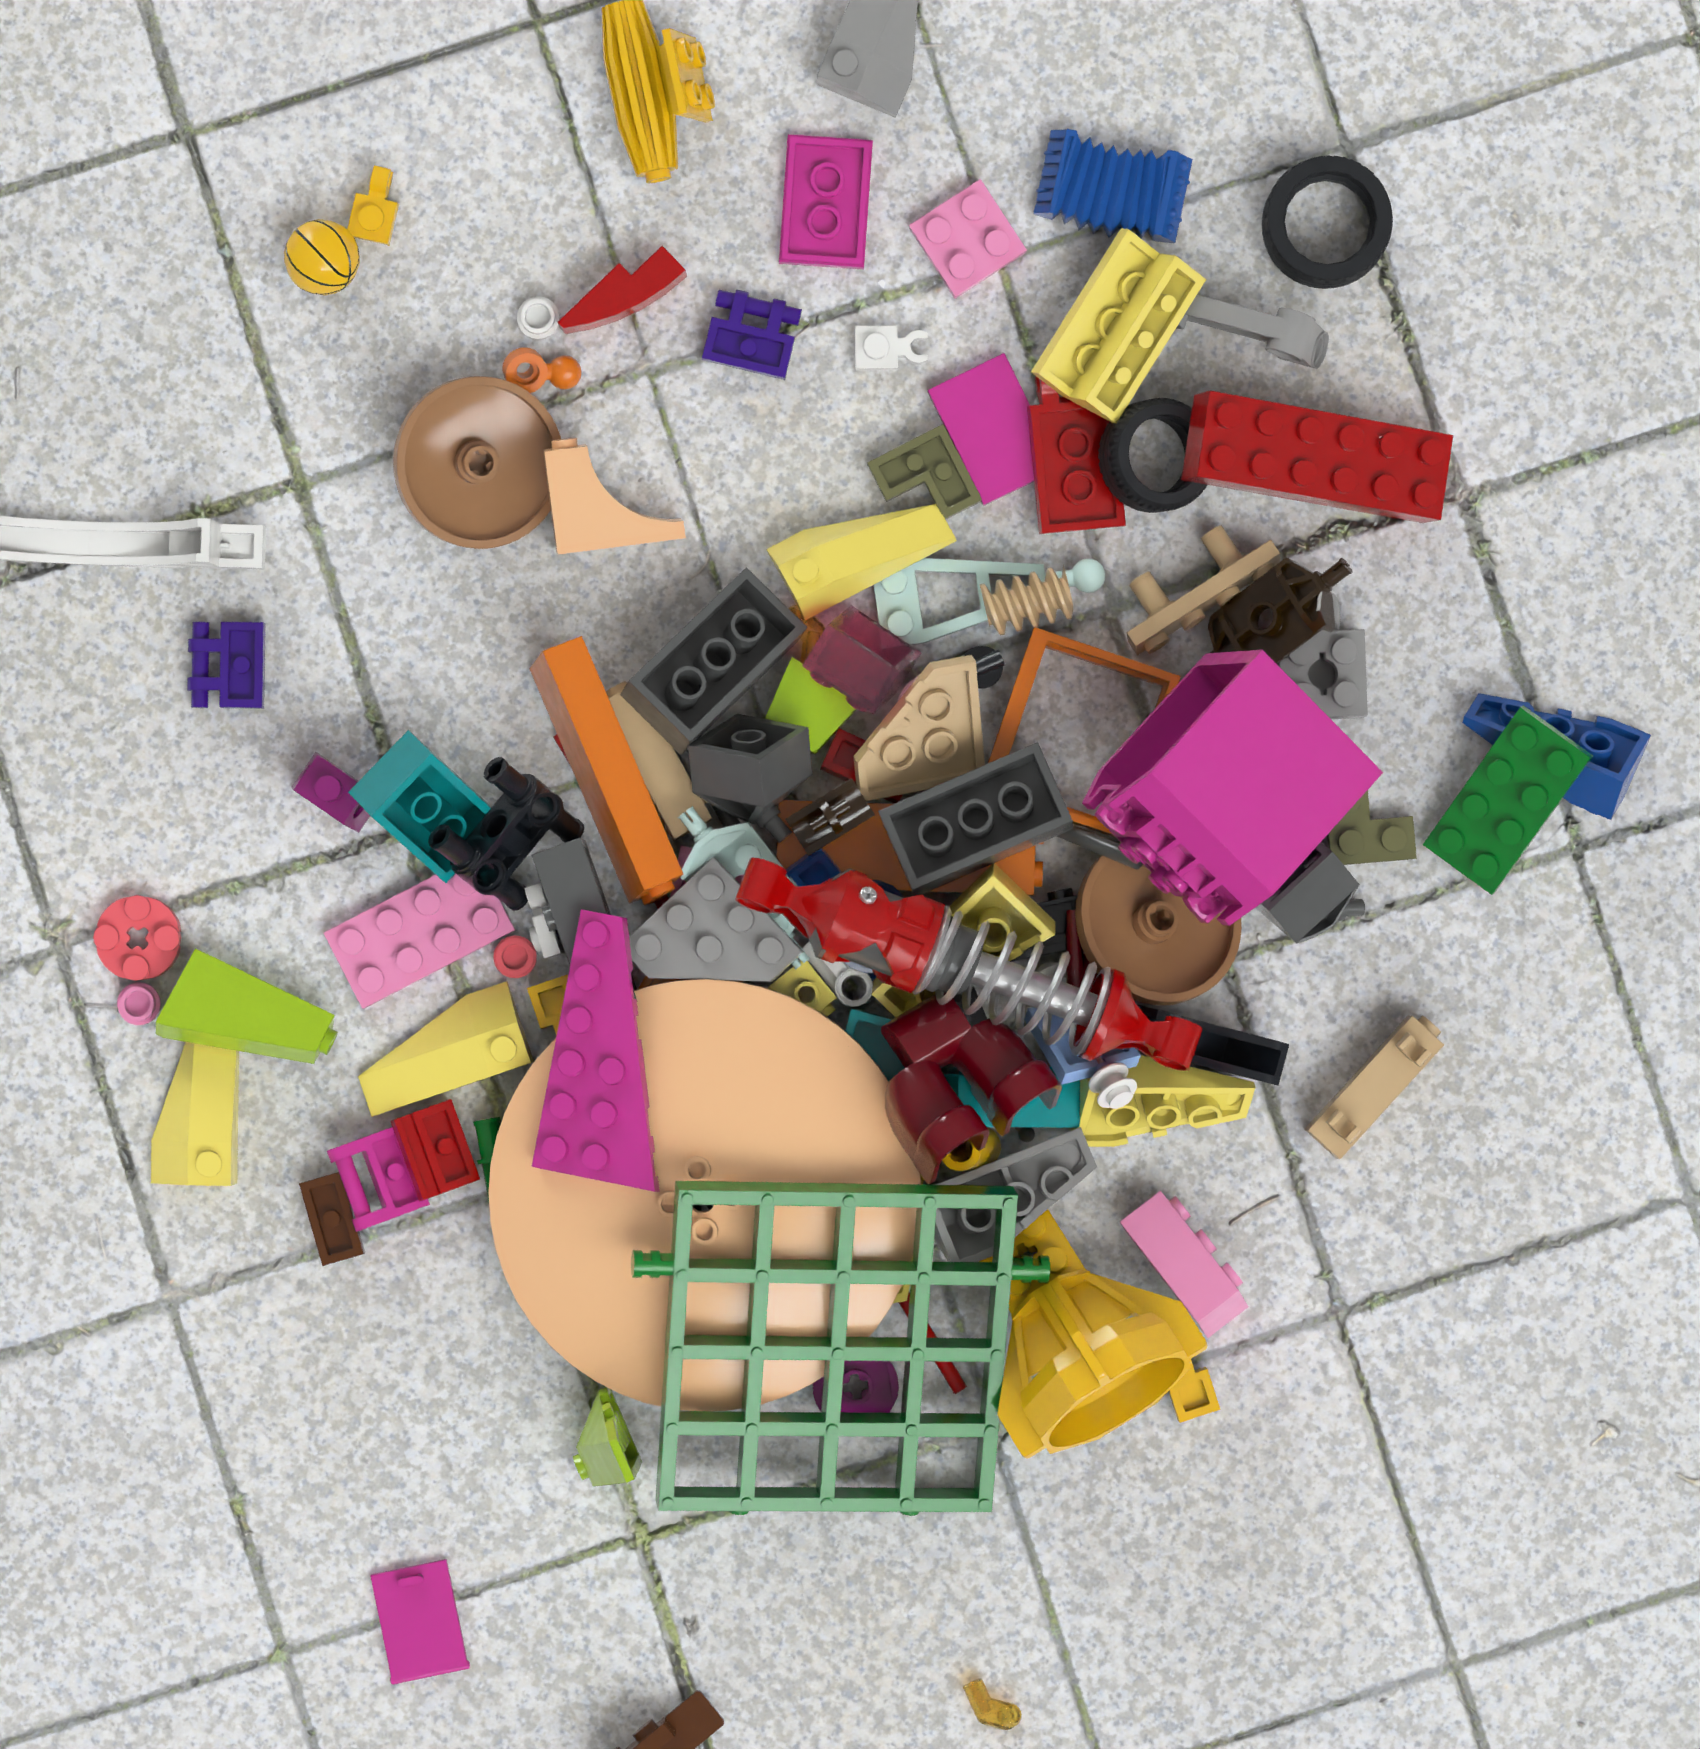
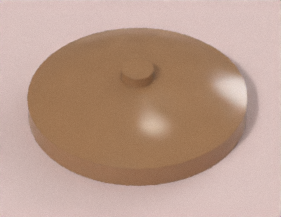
[393,376,561,549]
[1075,842,1242,1006]

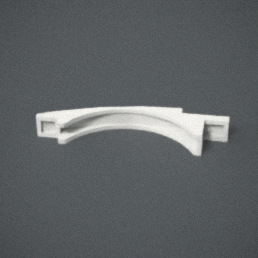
[0,516,266,569]

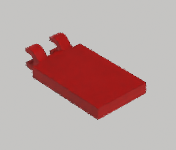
[1027,376,1126,534]

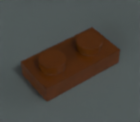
[299,1172,365,1266]

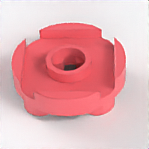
[93,895,181,981]

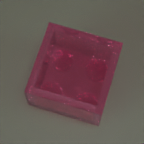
[802,605,922,715]

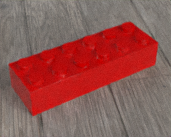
[1181,391,1453,523]

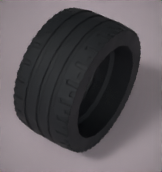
[1262,155,1393,289]

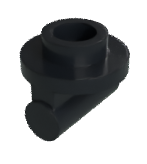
[964,646,1005,689]

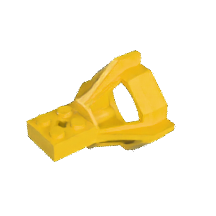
[979,1209,1208,1459]

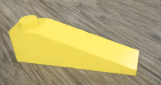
[766,504,957,621]
[151,1042,239,1186]
[1071,1055,1255,1147]

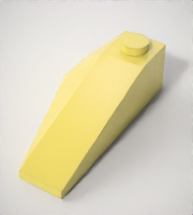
[358,981,534,1117]

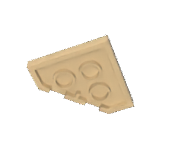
[853,655,985,801]

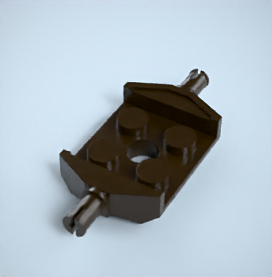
[1208,557,1353,664]

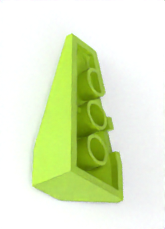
[573,1386,642,1487]

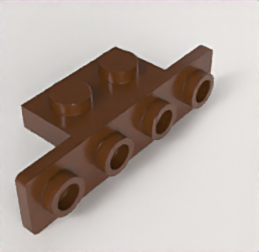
[615,1690,724,1749]

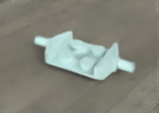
[678,806,810,970]

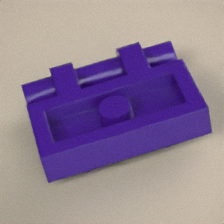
[702,289,802,380]
[187,622,266,709]

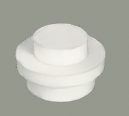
[517,296,560,340]

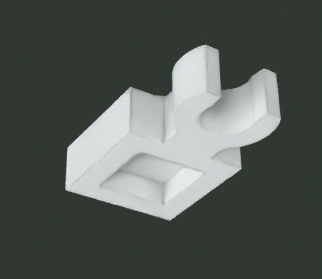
[855,325,928,371]
[525,883,565,958]

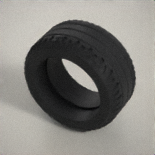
[1098,398,1207,513]

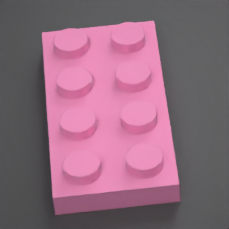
[324,874,516,1009]

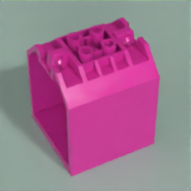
[1082,650,1383,926]

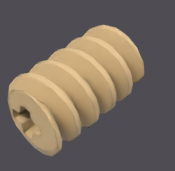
[980,565,1073,636]

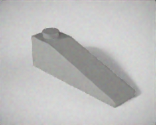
[934,1127,1097,1262]

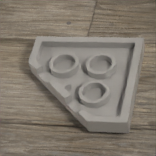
[629,857,804,982]

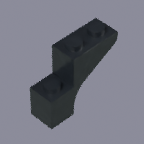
[1137,1004,1289,1086]

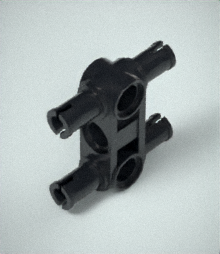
[428,757,584,911]

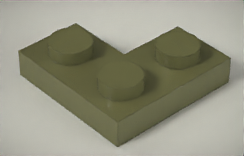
[867,424,982,520]
[1327,790,1417,865]

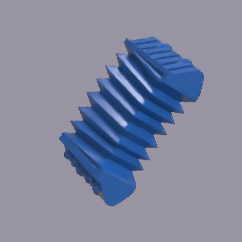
[1033,129,1193,243]

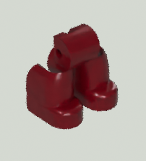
[881,992,1062,1184]

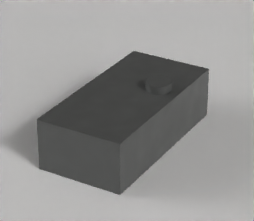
[620,567,808,755]
[878,742,1073,896]
[531,838,638,1002]

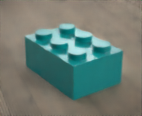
[348,730,492,883]

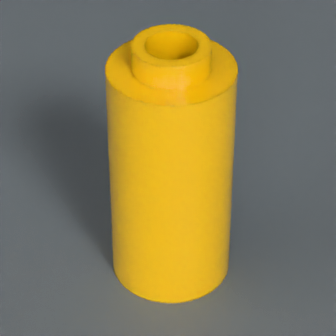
[942,1127,1001,1171]

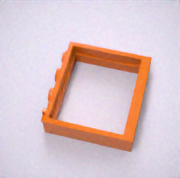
[988,627,1181,838]

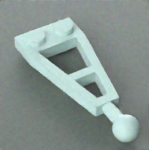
[874,558,1105,649]

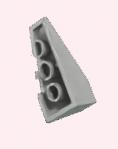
[817,0,918,118]

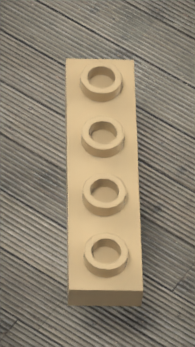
[1126,525,1280,655]

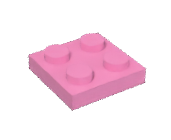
[909,179,1027,299]

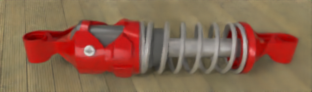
[735,857,1202,1071]

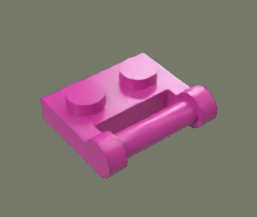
[327,1127,430,1232]

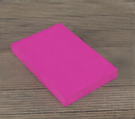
[779,134,873,270]
[927,353,1034,506]

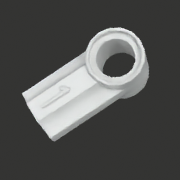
[802,941,873,1009]

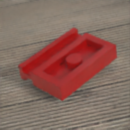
[390,1099,480,1202]

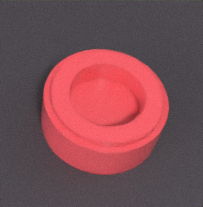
[494,935,537,978]

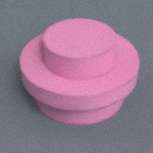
[117,982,161,1025]

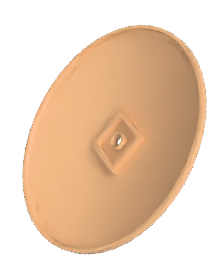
[488,979,921,1411]

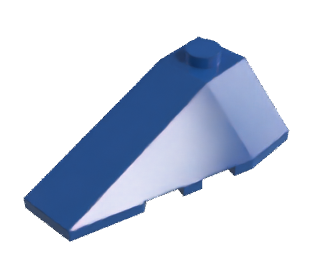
[1462,693,1651,820]

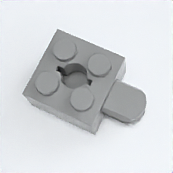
[1277,592,1368,719]

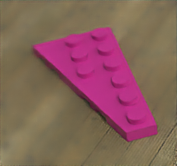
[532,909,660,1192]

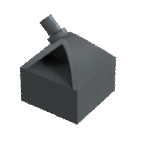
[688,714,812,843]
[1256,842,1365,944]

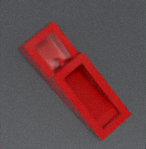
[557,246,687,334]

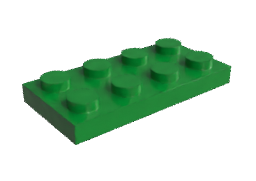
[1423,705,1593,895]

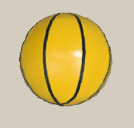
[284,219,360,296]

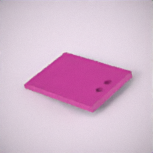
[370,1559,470,1685]

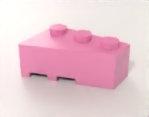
[1120,1190,1248,1338]

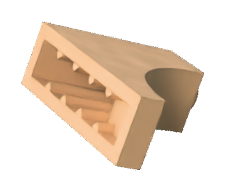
[543,438,686,554]

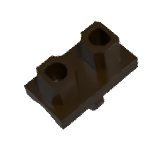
[786,778,875,856]

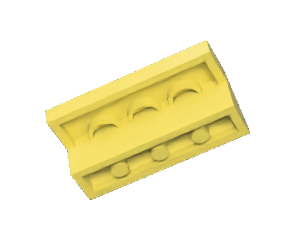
[1031,228,1206,423]

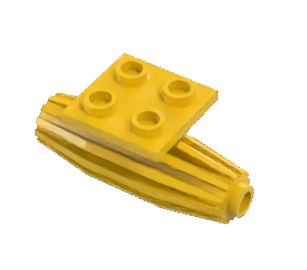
[601,0,715,184]

